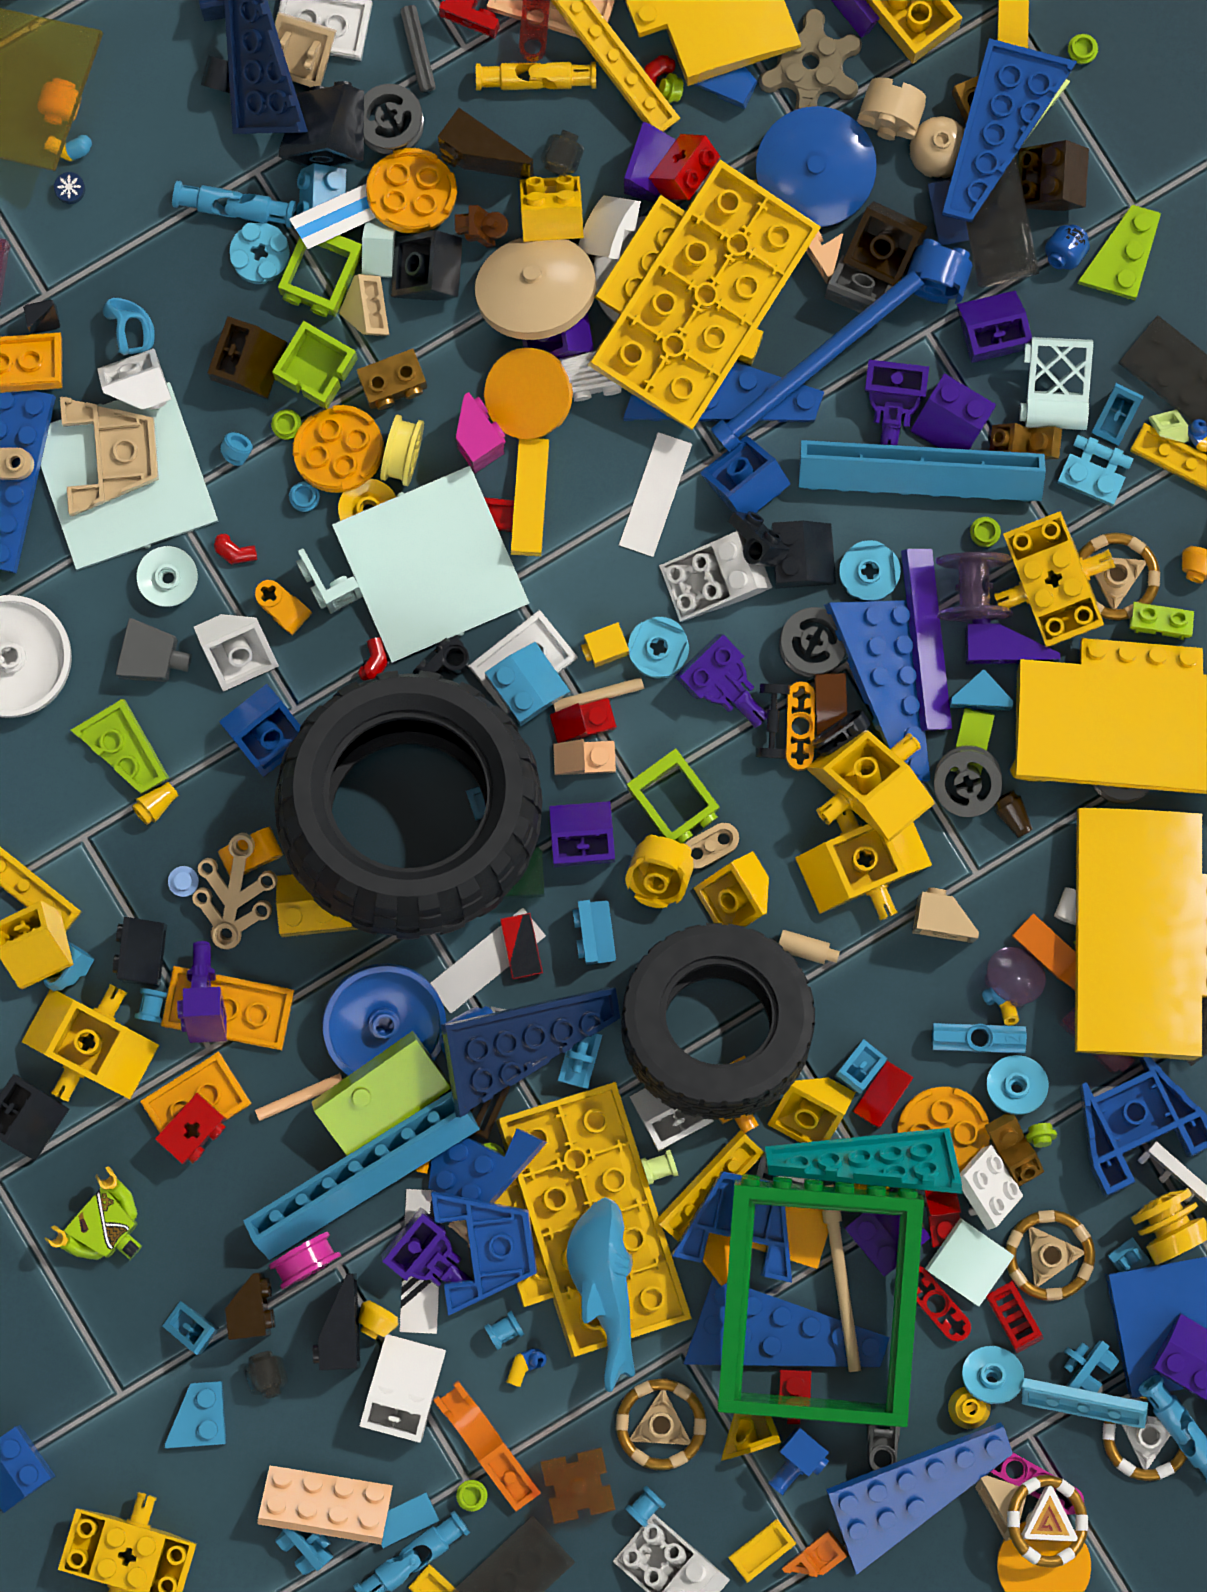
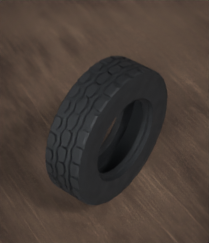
[621,923,815,1120]

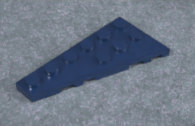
[224,0,308,134]
[441,987,620,1118]

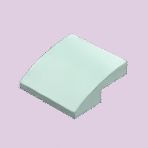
[925,1218,1014,1306]

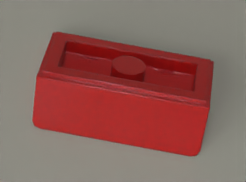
[853,1061,914,1129]

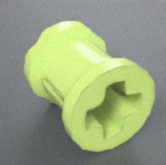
[641,1150,679,1185]

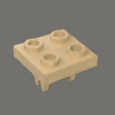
[275,12,337,87]

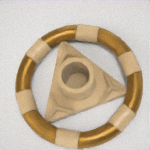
[1078,533,1160,620]
[1005,1210,1095,1301]
[616,1379,707,1470]

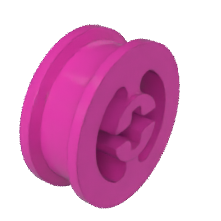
[268,1231,342,1290]

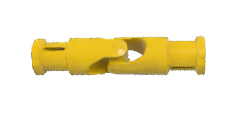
[476,61,596,91]

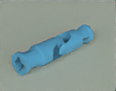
[172,181,296,228]
[1138,1375,1207,1483]
[353,1510,471,1592]

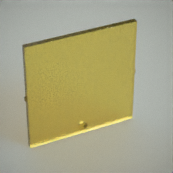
[0,8,103,171]

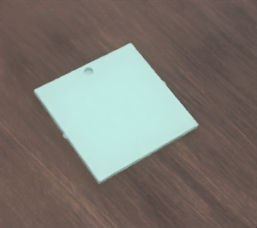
[41,382,219,571]
[332,466,529,663]

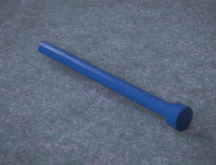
[711,270,924,452]

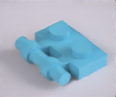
[1057,435,1134,507]

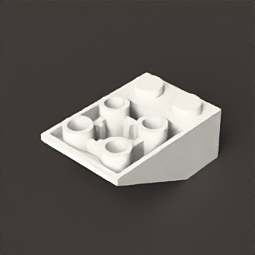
[659,531,772,622]
[360,1335,446,1443]
[613,1514,730,1592]

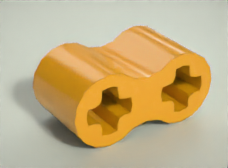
[218,827,283,877]

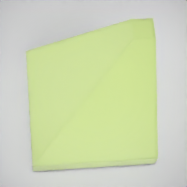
[1149,410,1189,443]

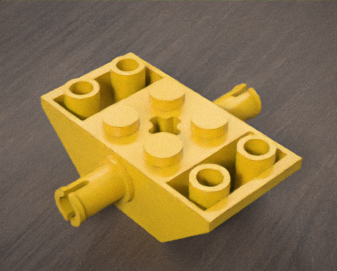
[994,511,1116,647]
[807,730,935,842]
[795,809,932,921]
[22,984,160,1102]
[58,1492,197,1592]

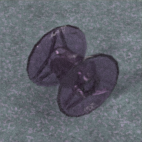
[935,552,1013,622]

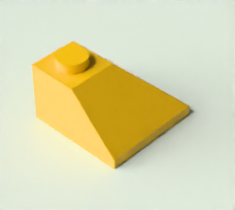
[693,851,769,928]
[767,1077,856,1143]

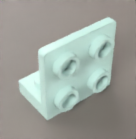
[296,548,363,614]

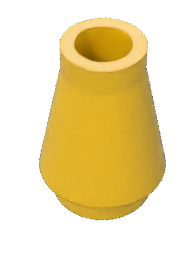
[132,782,179,825]

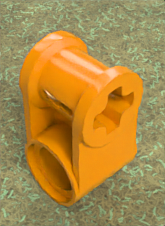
[255,580,312,636]

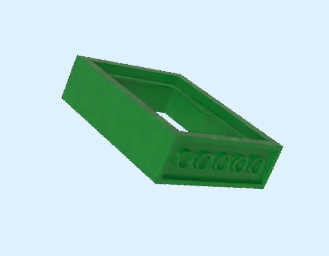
[718,1174,924,1427]

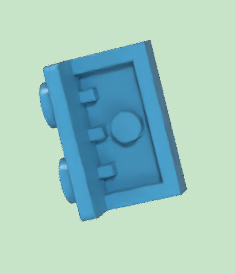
[296,163,346,215]
[573,900,616,965]

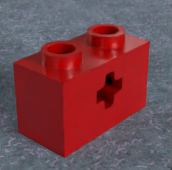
[649,134,721,201]
[155,1093,227,1165]

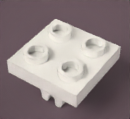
[960,1145,1023,1230]

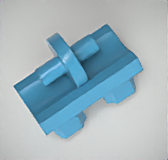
[558,1033,602,1089]
[1064,1340,1119,1392]
[275,1528,333,1575]

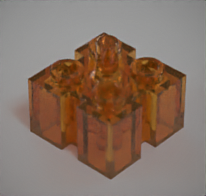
[541,1446,616,1524]

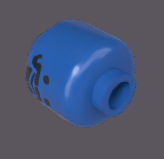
[1045,225,1090,270]

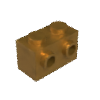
[356,348,427,410]

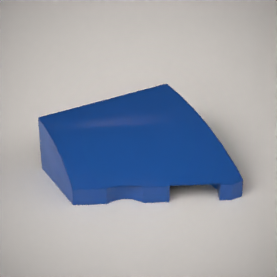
[693,67,758,109]

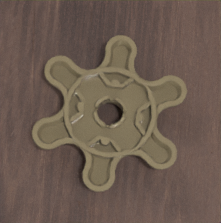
[758,9,862,110]

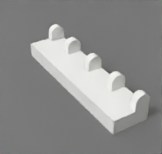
[1137,1141,1207,1221]

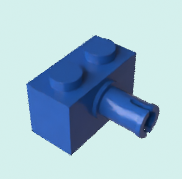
[768,1426,829,1496]

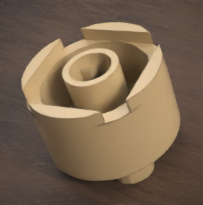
[857,78,926,140]

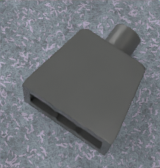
[116,618,192,682]

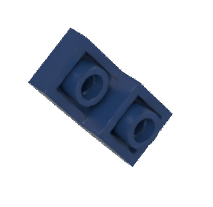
[928,179,969,246]

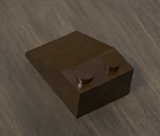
[438,108,534,179]

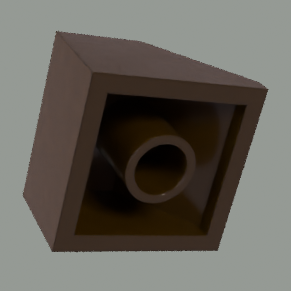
[843,201,928,286]

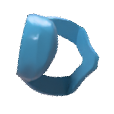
[103,298,155,355]

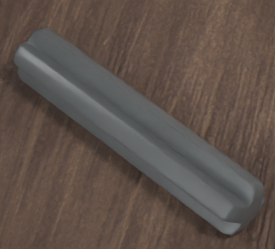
[401,5,436,93]

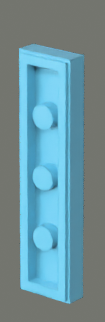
[1022,1378,1148,1429]

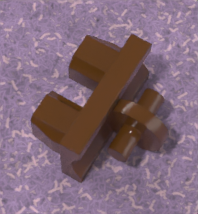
[455,205,508,248]

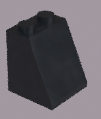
[279,81,364,167]

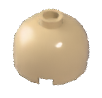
[910,116,965,178]

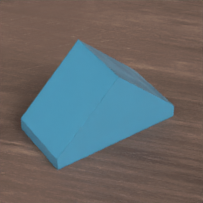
[1092,383,1144,446]
[949,669,1013,711]
[834,1039,888,1096]
[162,1301,219,1355]

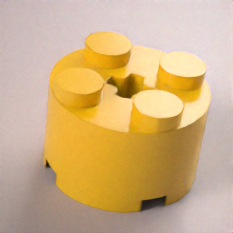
[625,835,694,908]

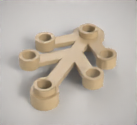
[192,833,278,949]

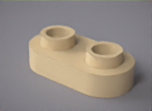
[0,448,34,480]
[685,823,739,869]

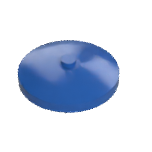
[756,106,876,228]
[322,963,446,1076]

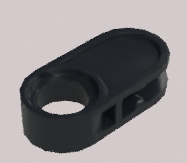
[812,709,870,757]

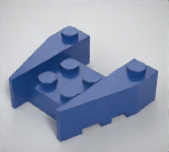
[1080,1057,1207,1198]

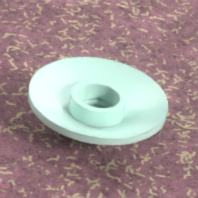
[137,546,198,607]

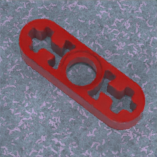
[917,1266,971,1341]

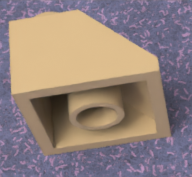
[912,888,979,943]

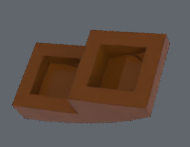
[814,673,847,735]

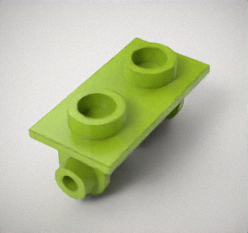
[1129,602,1194,640]

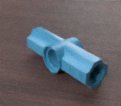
[931,1023,1027,1054]

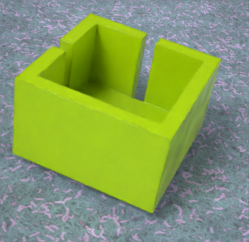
[272,321,358,410]

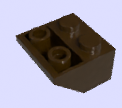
[1016,140,1089,211]
[207,316,288,399]
[225,1273,276,1340]

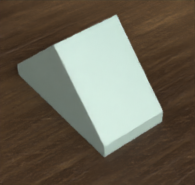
[362,218,396,278]

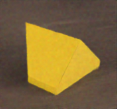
[721,1413,781,1461]

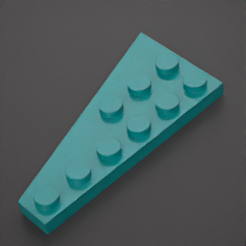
[765,1128,962,1194]

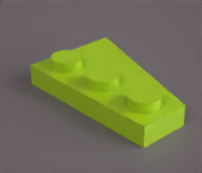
[1077,205,1161,301]
[71,699,170,794]

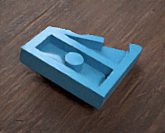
[165,1381,226,1448]

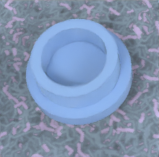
[168,866,199,897]

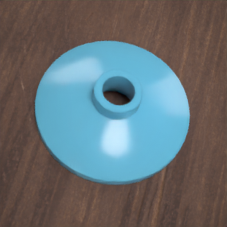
[987,1055,1049,1115]
[962,1346,1024,1404]

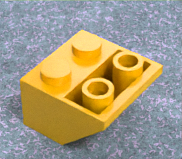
[520,175,584,242]
[0,901,73,989]

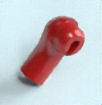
[644,55,676,86]
[214,534,258,564]
[358,637,387,681]

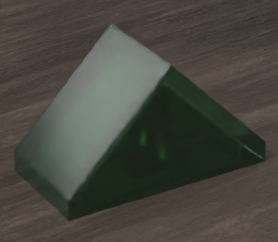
[503,847,545,899]

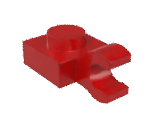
[779,1370,812,1424]

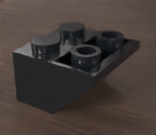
[113,917,167,986]
[0,1074,70,1161]

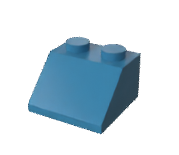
[485,642,570,727]

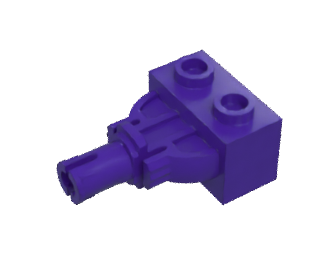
[865,359,929,446]
[674,634,767,728]
[177,941,227,1043]
[381,1207,473,1287]

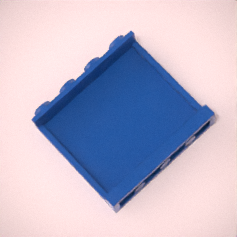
[1105,1256,1207,1398]

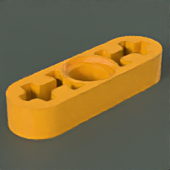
[786,681,815,771]

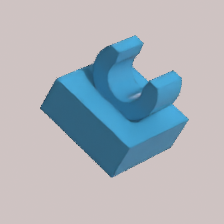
[1107,1237,1151,1272]

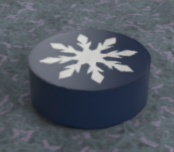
[54,172,85,204]

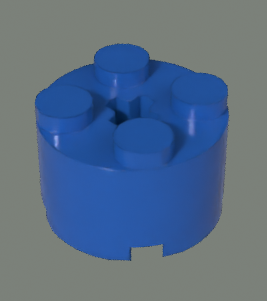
[907,239,973,304]

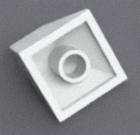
[97,348,171,410]
[194,614,279,691]

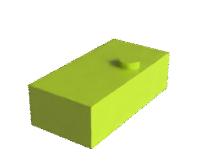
[312,1031,451,1156]

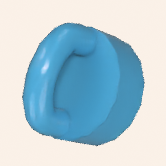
[221,432,253,466]

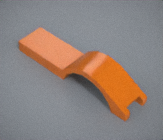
[1012,913,1076,991]
[433,1381,541,1512]

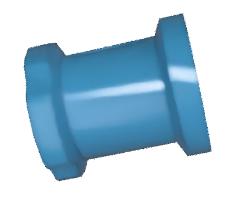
[135,988,167,1023]
[484,1311,525,1350]
[625,1486,666,1527]

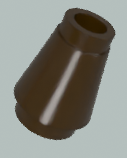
[994,790,1033,838]

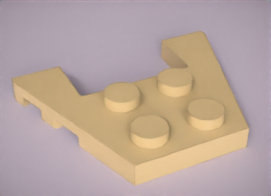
[60,397,159,516]

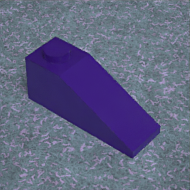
[965,618,1060,665]

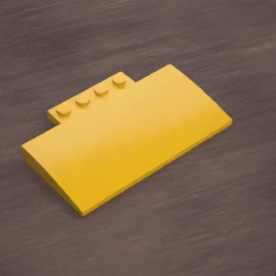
[625,0,801,86]
[588,160,821,430]
[1015,638,1207,794]
[1075,808,1207,1060]
[495,1082,692,1358]

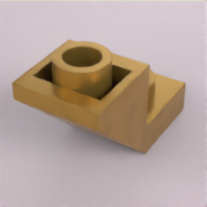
[990,423,1062,460]
[985,1113,1044,1186]

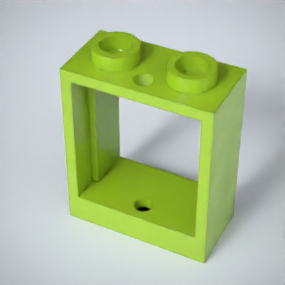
[278,235,362,317]
[626,748,720,843]

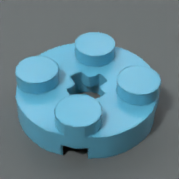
[229,222,291,284]
[839,540,901,602]
[628,617,689,679]

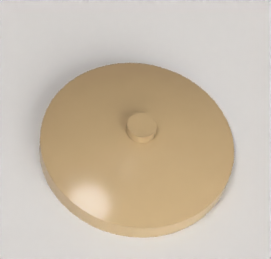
[475,237,597,340]

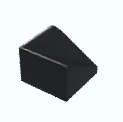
[23,299,61,334]

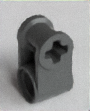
[867,1424,900,1471]

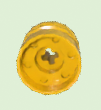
[1130,1188,1207,1265]

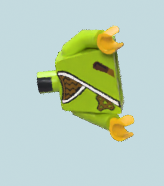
[44,1167,142,1260]

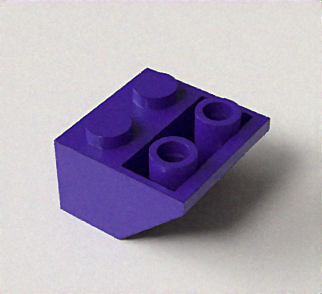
[956,290,1032,363]
[549,801,615,867]

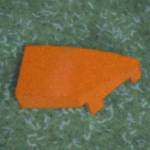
[782,1529,849,1577]

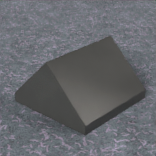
[825,255,893,321]

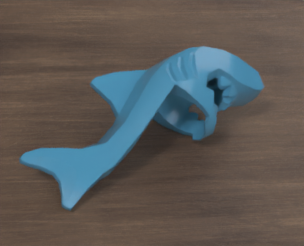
[566,1197,635,1392]

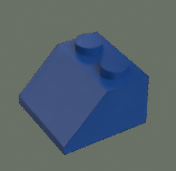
[700,435,791,513]
[219,684,300,777]
[0,1425,56,1513]

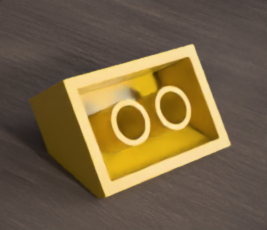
[276,874,357,937]

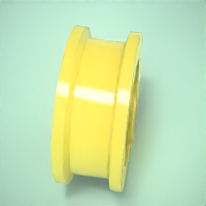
[380,415,424,486]

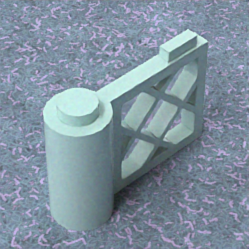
[1019,337,1093,430]

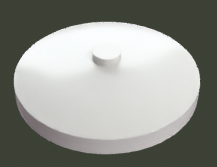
[0,595,72,718]

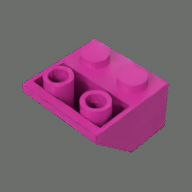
[456,392,506,473]

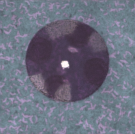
[985,947,1046,1007]

